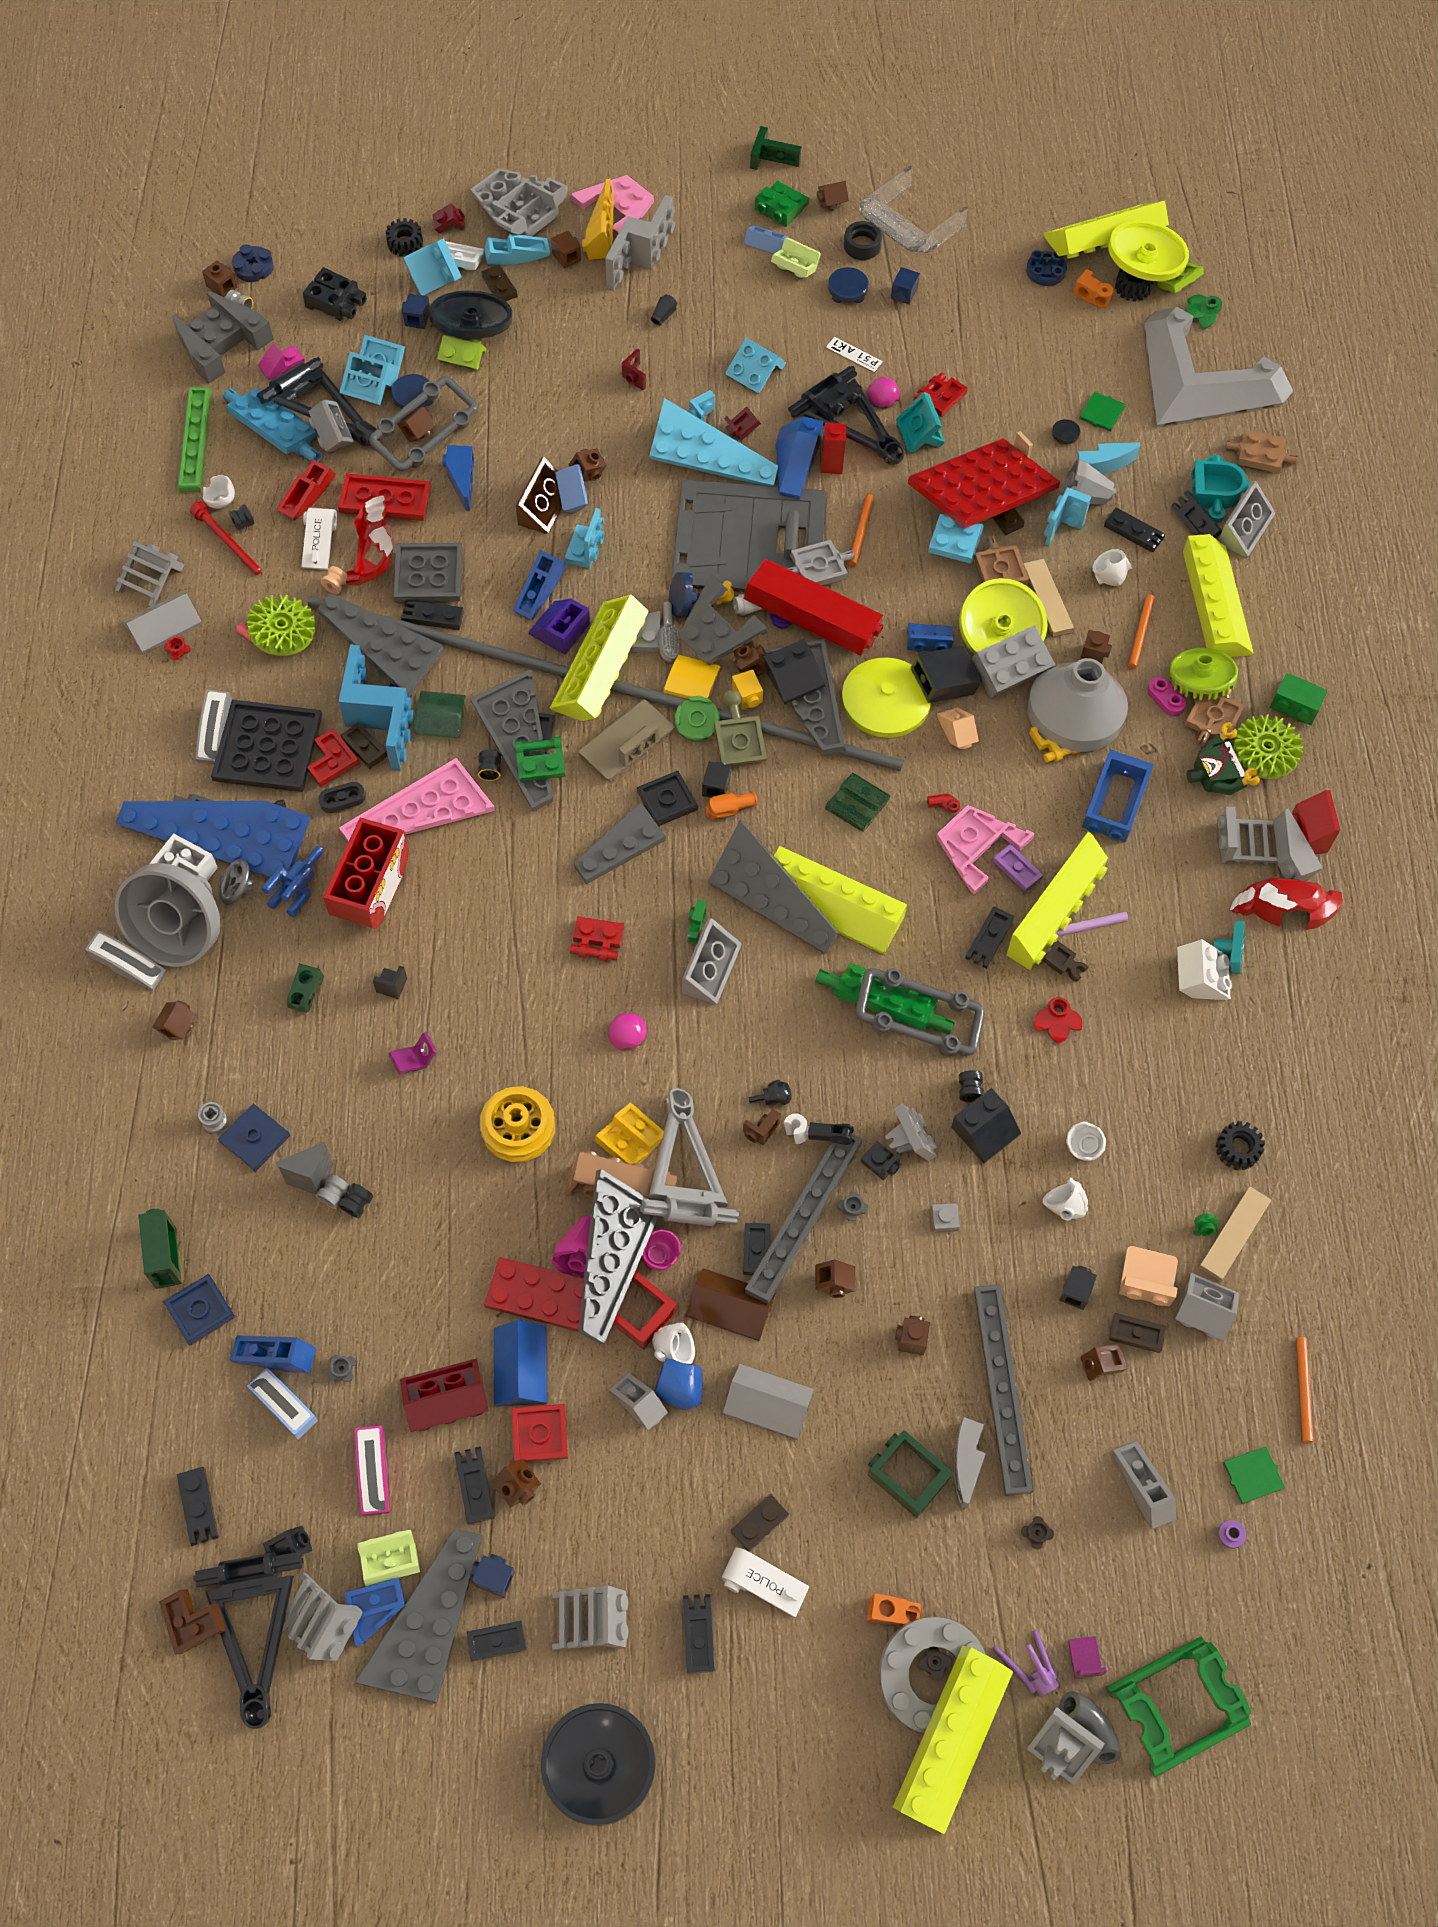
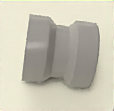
[225,290,253,309]
[198,1102,228,1134]
[315,1174,350,1209]

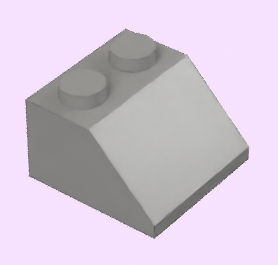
[308,400,354,452]
[1175,1273,1239,1340]

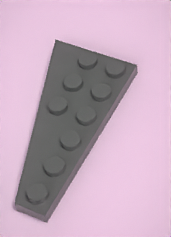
[470,670,553,811]

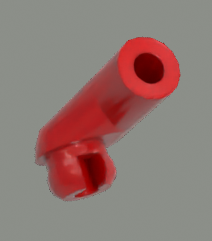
[927,793,960,813]

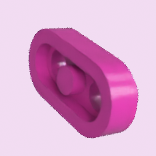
[1147,677,1186,716]

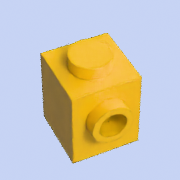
[732,670,763,710]

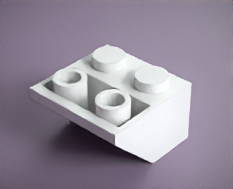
[1177,939,1232,1000]

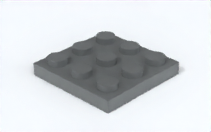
[393,543,463,602]

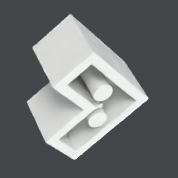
[150,833,218,881]

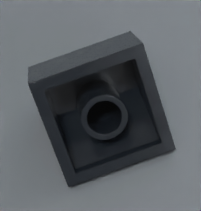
[763,639,826,704]
[951,1088,1021,1163]

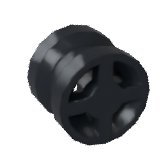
[229,504,254,531]

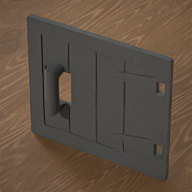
[672,480,826,592]

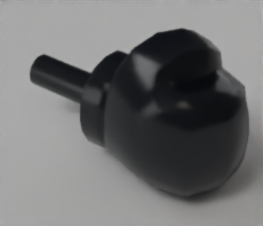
[748,1080,792,1106]

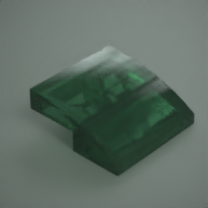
[413,691,466,739]
[825,773,891,832]

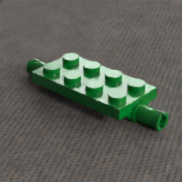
[815,963,955,1035]

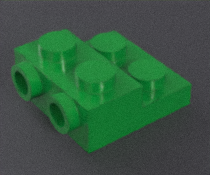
[754,181,809,227]

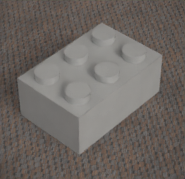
[971,626,1055,699]

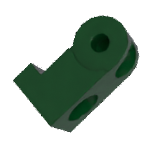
[287,963,324,1013]

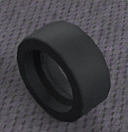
[844,221,882,260]

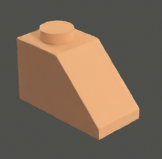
[937,707,979,749]

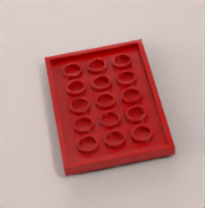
[908,438,1060,529]

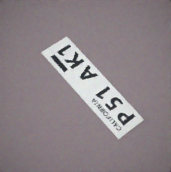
[826,337,883,372]

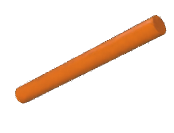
[848,494,874,567]
[1128,594,1155,669]
[1296,1337,1313,1443]

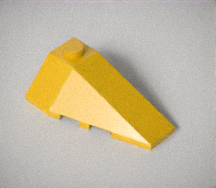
[582,179,614,260]

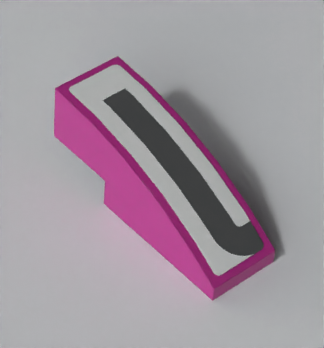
[355,1425,389,1516]

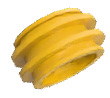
[480,1086,555,1162]

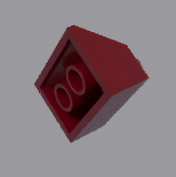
[400,1358,489,1432]

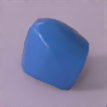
[655,1358,703,1410]

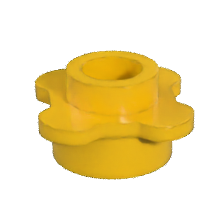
[715,580,734,605]

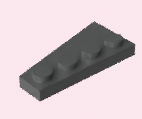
[574,802,666,884]

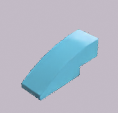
[484,234,550,265]
[1077,442,1140,475]

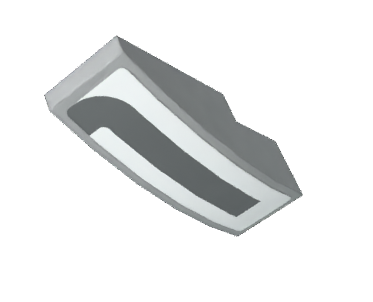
[196,689,232,763]
[85,930,166,991]
[954,1417,986,1509]

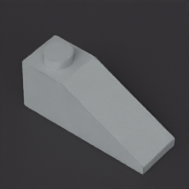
[1273,809,1323,881]
[1113,1441,1177,1529]

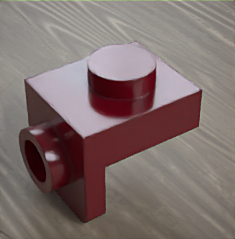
[432,203,465,234]
[724,406,761,440]

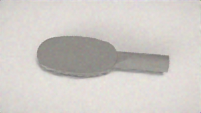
[658,602,680,662]

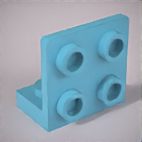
[403,238,462,296]
[726,337,786,394]
[1044,487,1092,546]
[565,508,605,569]

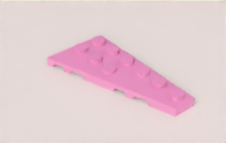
[339,758,495,842]

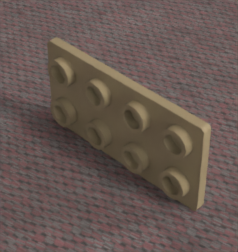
[579,699,674,781]

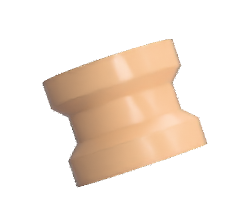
[321,566,347,594]

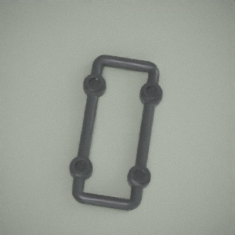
[369,376,478,471]
[856,968,985,1056]

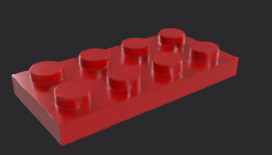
[338,473,431,521]
[484,1257,584,1332]

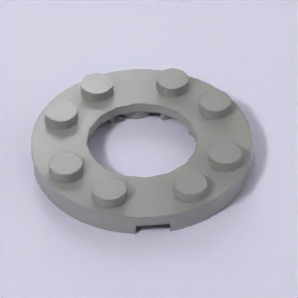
[879,1617,986,1733]

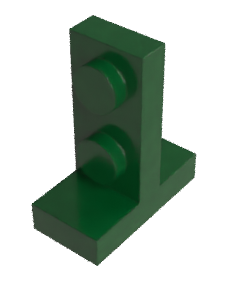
[750,126,802,170]

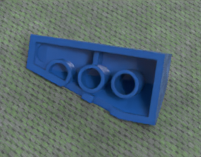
[776,416,823,499]

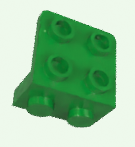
[1269,674,1327,726]

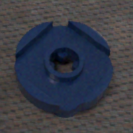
[232,244,274,282]

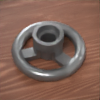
[220,859,253,904]

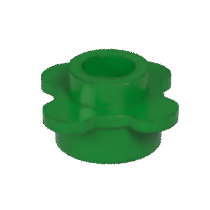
[1193,1213,1220,1236]

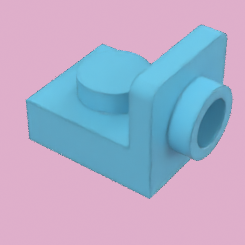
[688,390,715,421]

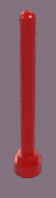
[190,501,262,575]

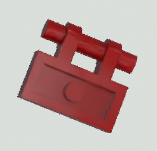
[914,373,968,418]
[570,916,624,962]

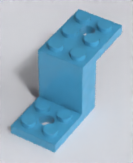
[338,645,414,771]

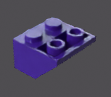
[529,598,590,654]

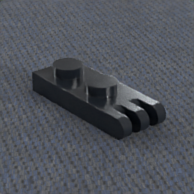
[1171,490,1222,538]
[1104,507,1165,552]
[401,600,464,630]
[965,906,1015,969]
[454,1446,495,1525]
[177,1467,219,1546]
[683,1594,715,1674]

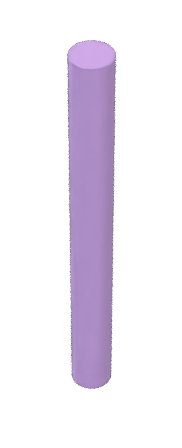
[1056,912,1128,936]

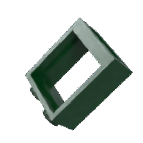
[138,1209,182,1289]
[868,1430,954,1518]

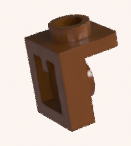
[743,1109,781,1146]
[1081,1344,1128,1381]

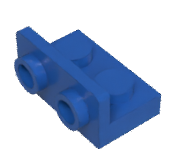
[907,623,953,652]

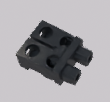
[303,267,367,321]

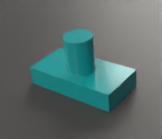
[1214,921,1245,974]

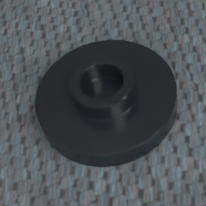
[1052,419,1080,444]

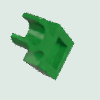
[687,899,707,944]

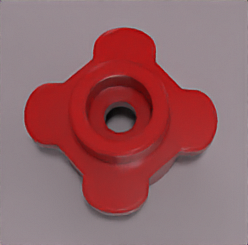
[164,636,191,660]

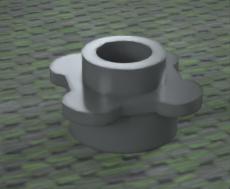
[838,1192,868,1221]
[327,1355,356,1382]

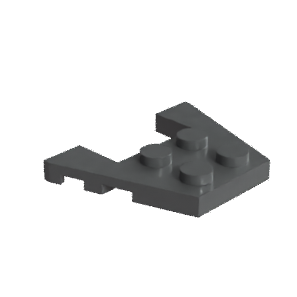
[679,575,769,665]

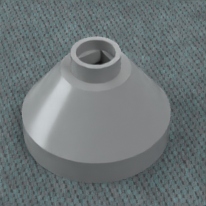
[1027,658,1128,752]
[115,863,220,967]

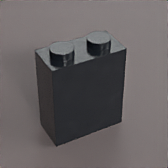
[910,646,982,703]

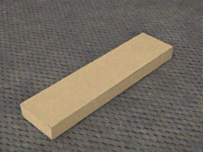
[1023,559,1074,637]
[1199,1186,1271,1282]

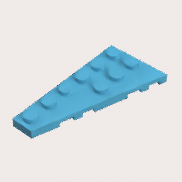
[649,398,778,486]

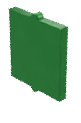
[1080,391,1126,432]
[1223,1446,1285,1504]

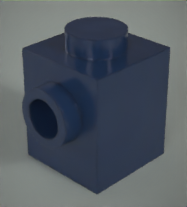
[891,267,920,304]
[402,293,430,329]
[470,1554,515,1598]

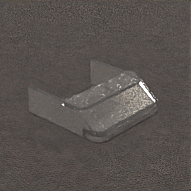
[859,166,968,253]

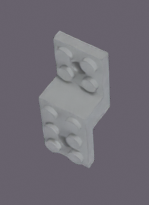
[605,195,675,290]

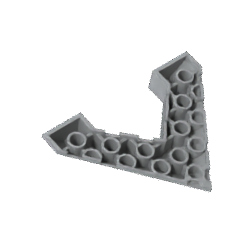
[1144,306,1293,428]

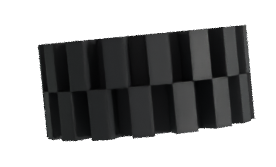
[385,218,423,257]
[1115,268,1153,302]
[1215,1121,1265,1170]

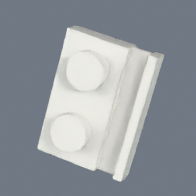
[446,241,484,270]

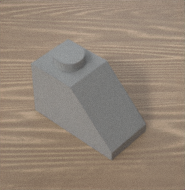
[609,1373,668,1430]

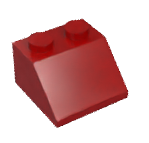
[1292,790,1341,854]

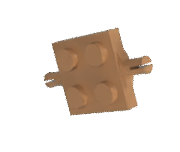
[1225,429,1298,474]
[974,536,1029,585]
[1185,689,1245,747]

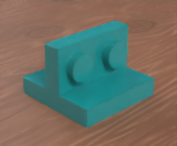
[896,392,945,453]

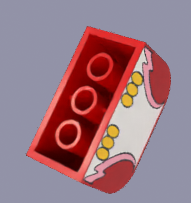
[323,817,409,929]

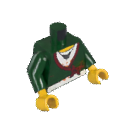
[1186,722,1260,795]

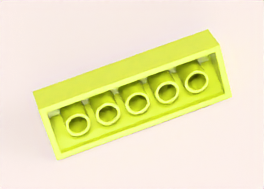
[1044,200,1169,259]
[1183,534,1253,657]
[550,594,649,721]
[1006,832,1108,970]
[774,846,907,955]
[893,1645,1013,1834]

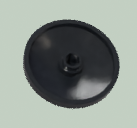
[430,290,512,339]
[541,1703,656,1826]

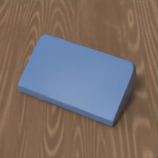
[744,225,789,254]
[556,464,588,513]

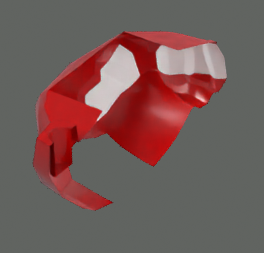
[346,495,393,586]
[1230,877,1343,930]

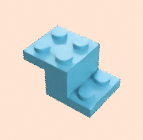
[339,335,405,405]
[928,514,984,563]

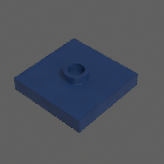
[218,1103,291,1172]
[163,1273,235,1346]

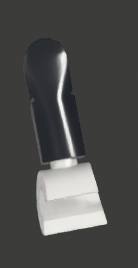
[784,1114,854,1145]

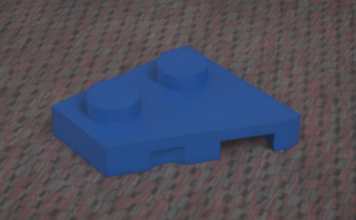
[344,1578,405,1647]

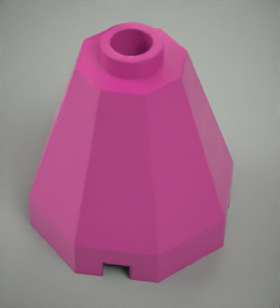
[552,1215,591,1278]

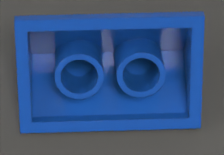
[494,1320,547,1406]

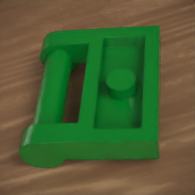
[515,736,566,782]

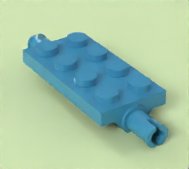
[223,388,322,462]

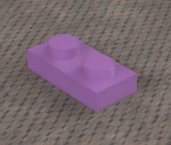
[993,844,1043,893]

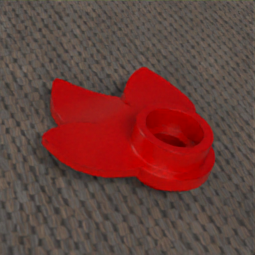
[1034,997,1083,1044]

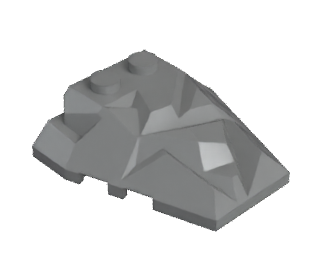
[470,168,568,236]

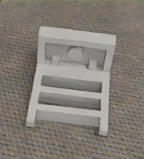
[115,541,185,606]
[1218,806,1278,865]
[283,1573,363,1661]
[552,1585,629,1650]

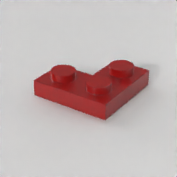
[307,728,359,787]

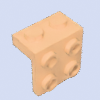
[1119,1246,1178,1307]

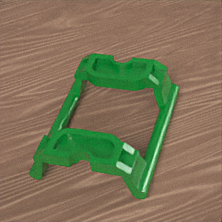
[1106,1636,1251,1778]

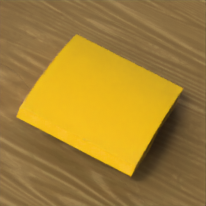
[664,654,721,699]
[594,1102,664,1165]

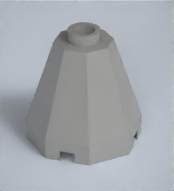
[1061,458,1116,504]

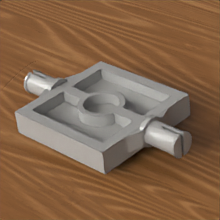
[787,540,855,585]

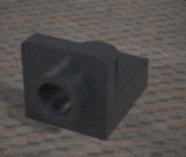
[861,1141,901,1180]
[263,1526,312,1556]

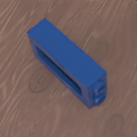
[1082,750,1154,842]

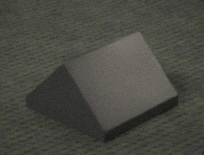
[276,1142,334,1194]

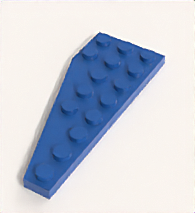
[116,801,311,881]

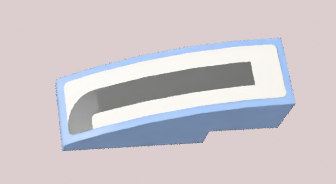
[247,1368,318,1439]

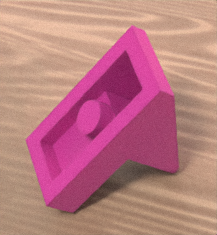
[259,343,305,381]

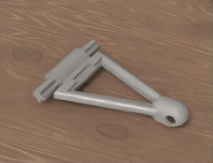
[640,1088,739,1226]

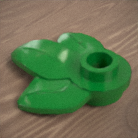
[1185,294,1222,330]

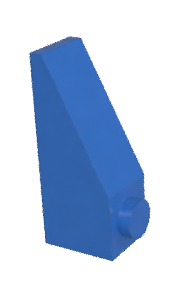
[442,445,474,511]
[513,550,567,620]
[230,1335,316,1373]

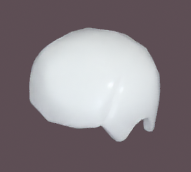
[203,475,235,509]
[1066,1122,1106,1161]

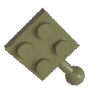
[714,689,767,766]

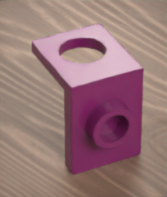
[389,1032,437,1074]
[1068,1636,1108,1679]

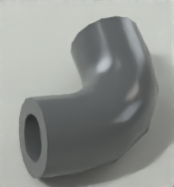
[1059,1691,1121,1764]

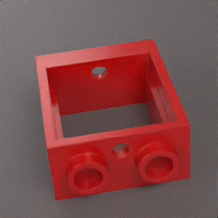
[612,1270,677,1350]

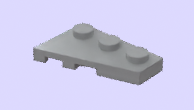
[629,611,660,652]

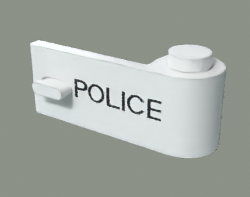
[302,508,337,570]
[721,1547,809,1617]

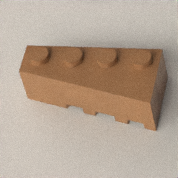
[564,1151,677,1201]

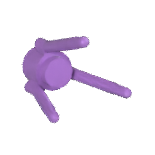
[994,1630,1059,1697]

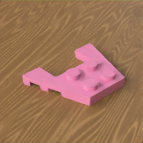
[571,175,654,237]
[936,805,1034,895]

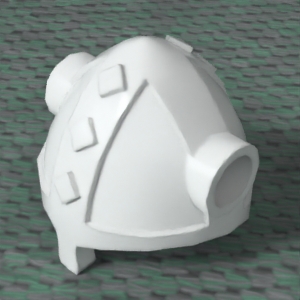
[1093,549,1132,586]
[1042,1178,1088,1221]
[652,1323,695,1364]

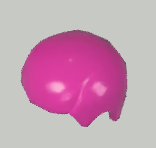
[868,377,899,407]
[607,1013,647,1050]
[641,1229,681,1271]

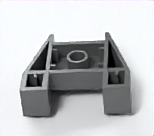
[172,291,274,383]

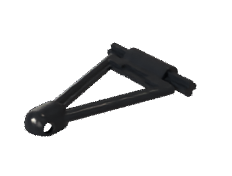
[257,357,380,446]
[788,366,905,465]
[193,1552,304,1729]

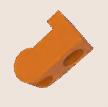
[1073,269,1113,308]
[866,1593,922,1627]

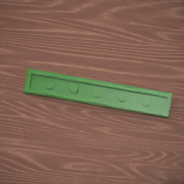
[178,387,211,492]

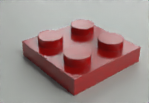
[512,1404,568,1463]

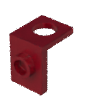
[622,348,646,390]

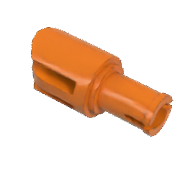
[705,791,758,819]

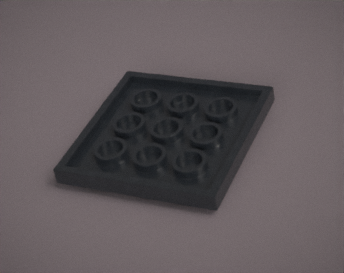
[211,700,322,792]

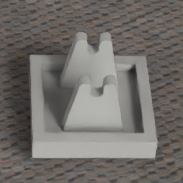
[885,1104,937,1161]
[1027,1707,1105,1785]

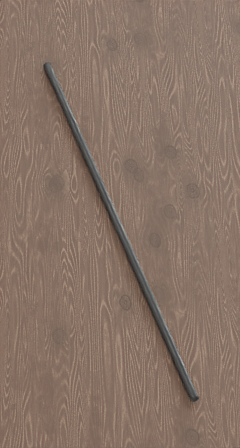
[308,596,904,771]

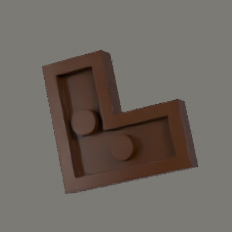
[159,1589,226,1655]

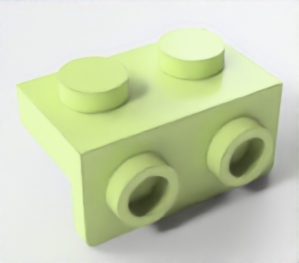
[771,237,821,278]
[357,1530,420,1586]

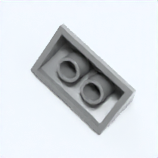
[1219,481,1275,557]
[122,591,202,654]
[682,918,742,1004]
[723,1364,814,1440]

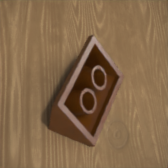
[516,457,562,534]
[686,1268,776,1341]

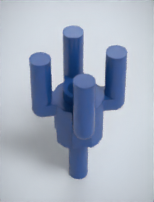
[261,846,324,917]

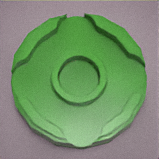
[675,696,720,742]

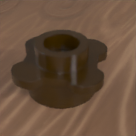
[1021,1516,1054,1550]
[919,1646,952,1680]

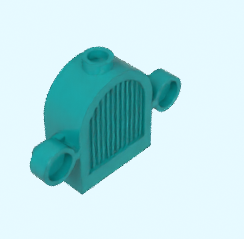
[1191,454,1250,524]

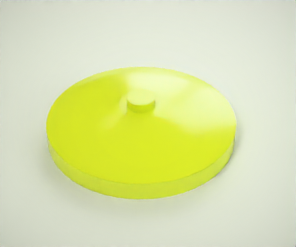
[1108,220,1189,281]
[959,578,1047,655]
[842,658,931,738]

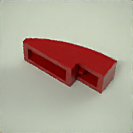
[276,459,336,520]

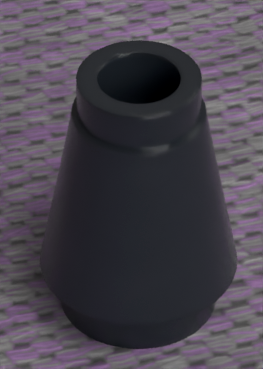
[651,294,677,326]

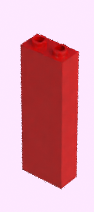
[743,559,884,656]

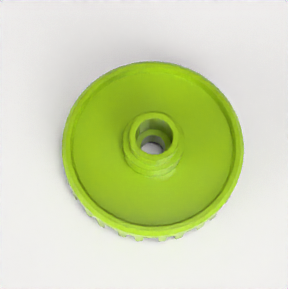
[247,595,315,656]
[1169,648,1238,700]
[1232,714,1303,779]

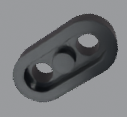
[319,782,365,813]

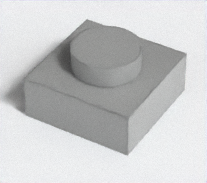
[931,1203,960,1232]

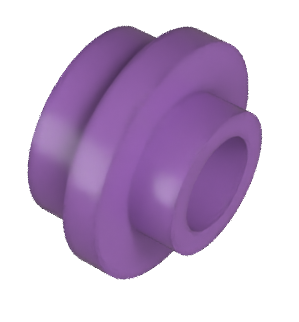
[1218,1520,1246,1548]

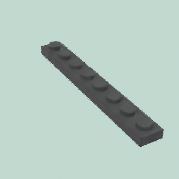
[745,1133,862,1305]
[974,1284,1033,1496]

